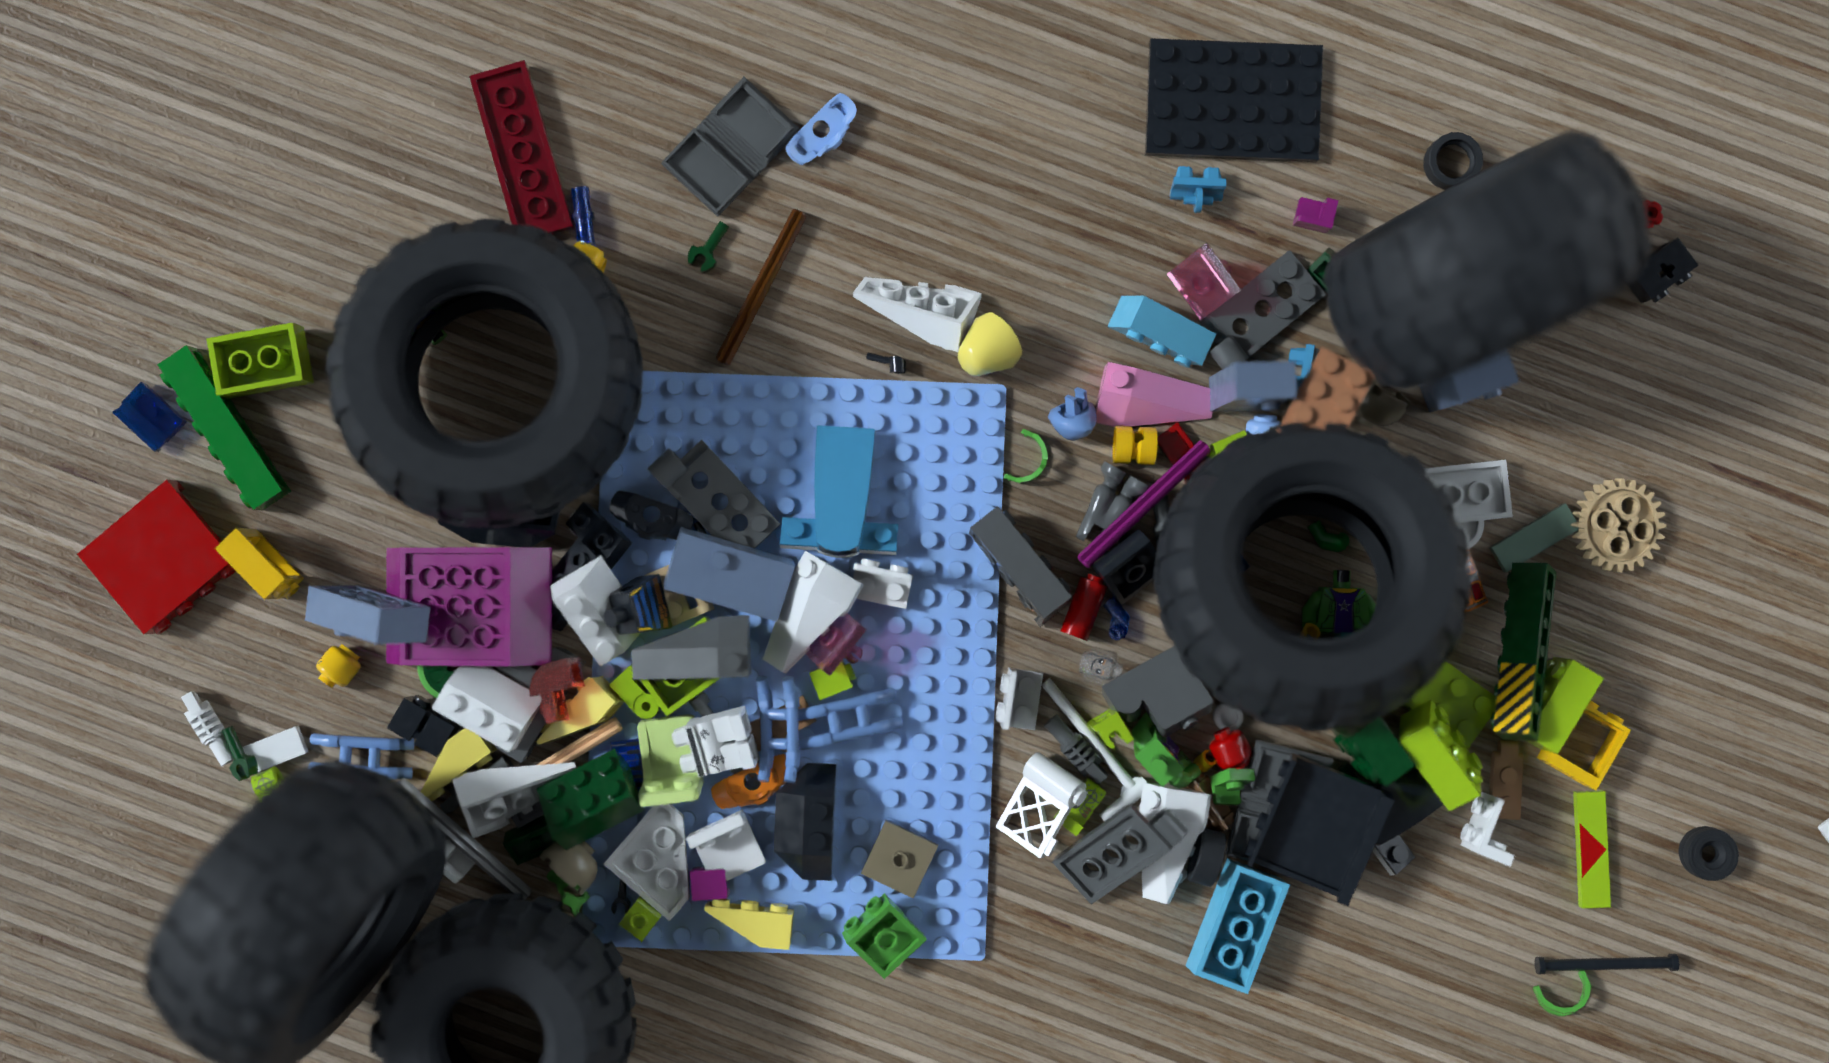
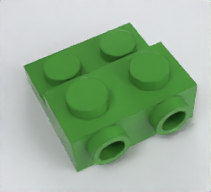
[842,893,927,979]

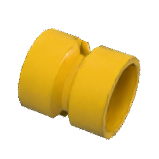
[1112,426,1157,465]

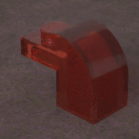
[529,658,585,724]

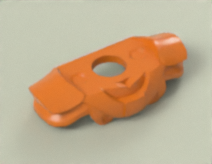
[711,754,787,809]

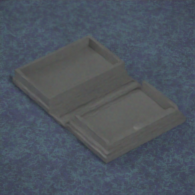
[661,77,800,217]
[1225,739,1334,861]

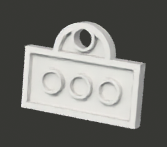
[1425,460,1513,549]

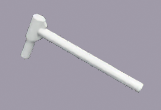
[1041,678,1147,822]

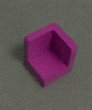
[1292,197,1339,233]
[690,866,730,901]

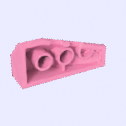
[1095,362,1213,427]

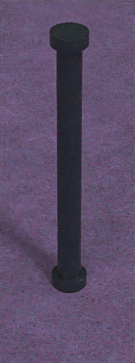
[1535,953,1680,975]

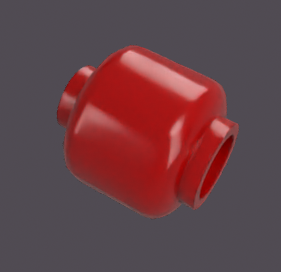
[1209,727,1253,770]

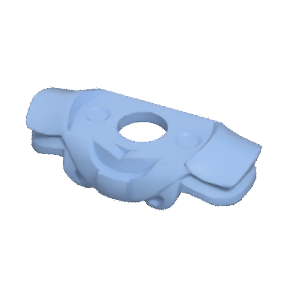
[785,93,857,165]

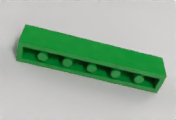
[157,345,292,511]

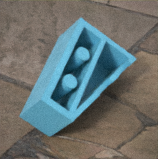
[1107,296,1216,368]

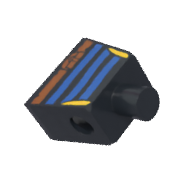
[604,574,672,635]

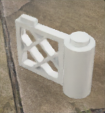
[996,752,1087,858]

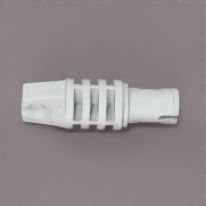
[181,691,234,767]

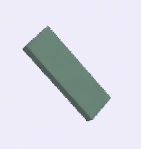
[1489,503,1578,572]

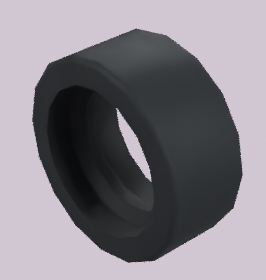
[1423,132,1483,190]
[1187,828,1226,887]

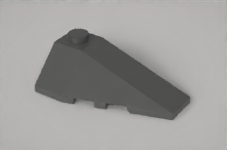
[631,615,751,680]

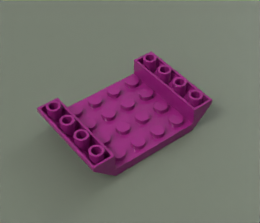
[386,547,552,666]

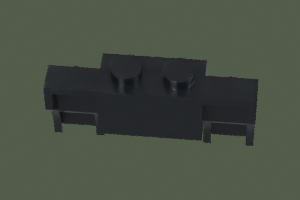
[552,502,632,631]

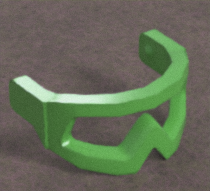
[1004,429,1048,484]
[547,870,590,917]
[1533,970,1591,1017]

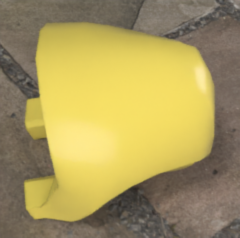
[958,312,1022,376]

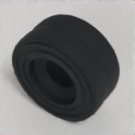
[1679,826,1739,881]

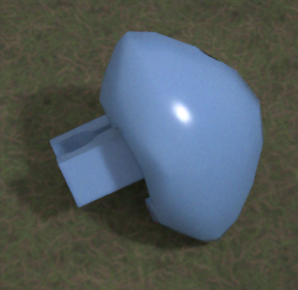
[1048,387,1097,441]

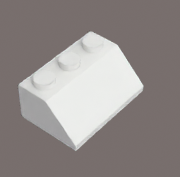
[550,556,640,667]
[431,666,545,752]

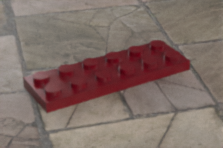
[469,60,574,234]

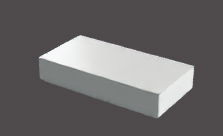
[242,725,309,772]

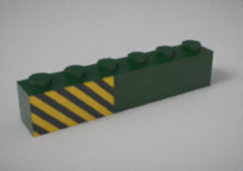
[1491,563,1556,741]

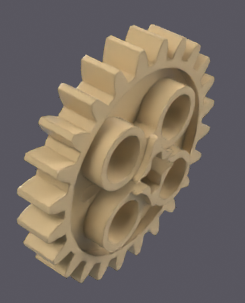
[1571,478,1666,572]

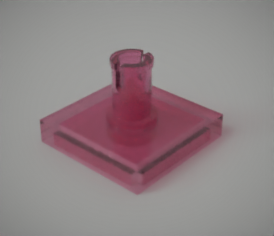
[1167,243,1241,321]
[806,613,867,676]

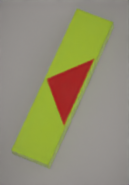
[1573,790,1611,909]

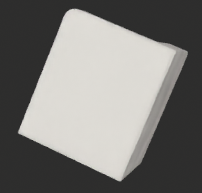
[444,839,475,884]

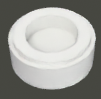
[1213,703,1243,730]

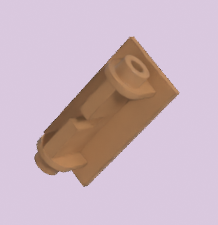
[1184,772,1234,832]

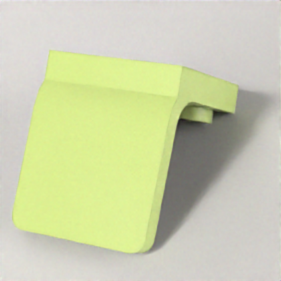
[637,714,704,807]

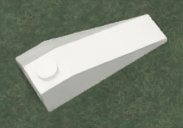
[853,277,982,352]
[763,551,864,674]
[452,762,576,838]
[1139,783,1211,904]

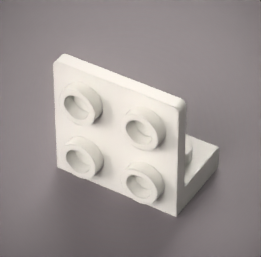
[853,559,913,609]
[996,667,1043,730]
[1460,792,1515,867]
[686,809,766,881]

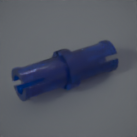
[571,186,596,246]

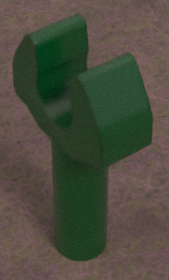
[688,221,729,274]
[222,726,258,781]

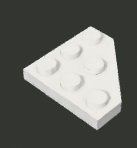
[603,804,690,921]

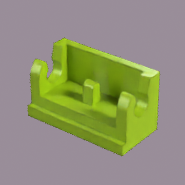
[1087,708,1134,749]

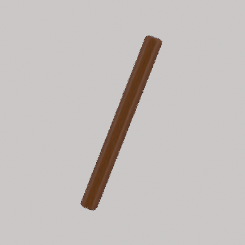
[716,209,806,366]

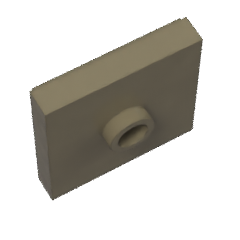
[861,820,938,898]

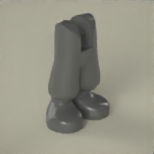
[1076,461,1150,541]

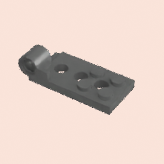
[1199,250,1326,370]
[647,440,781,548]
[1052,804,1188,904]

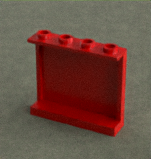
[77,479,236,635]

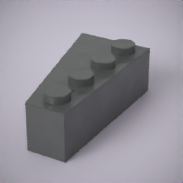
[969,506,1072,627]

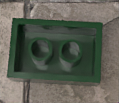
[1331,717,1415,786]
[536,748,645,850]

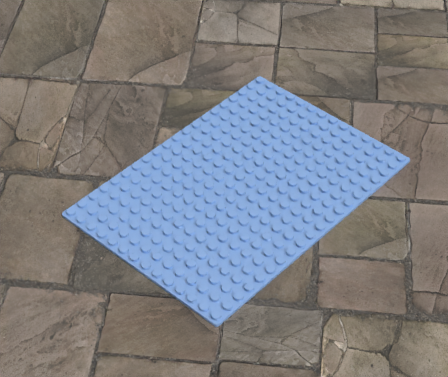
[582,371,1006,961]

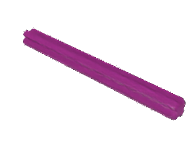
[1078,441,1211,568]

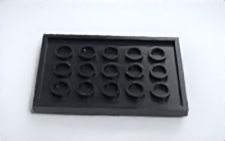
[1145,38,1323,162]

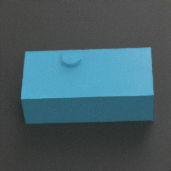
[1185,858,1290,994]

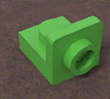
[1210,768,1255,805]

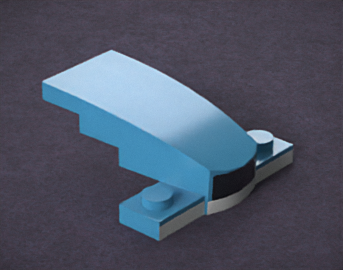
[780,425,898,558]

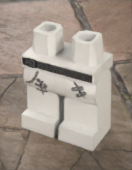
[672,706,760,777]

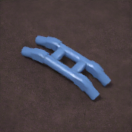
[756,676,800,783]
[798,688,902,750]
[308,733,414,779]

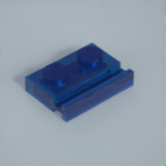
[112,382,187,452]

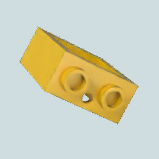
[215,528,304,600]
[1537,701,1631,790]

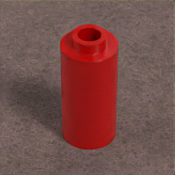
[1061,574,1108,641]

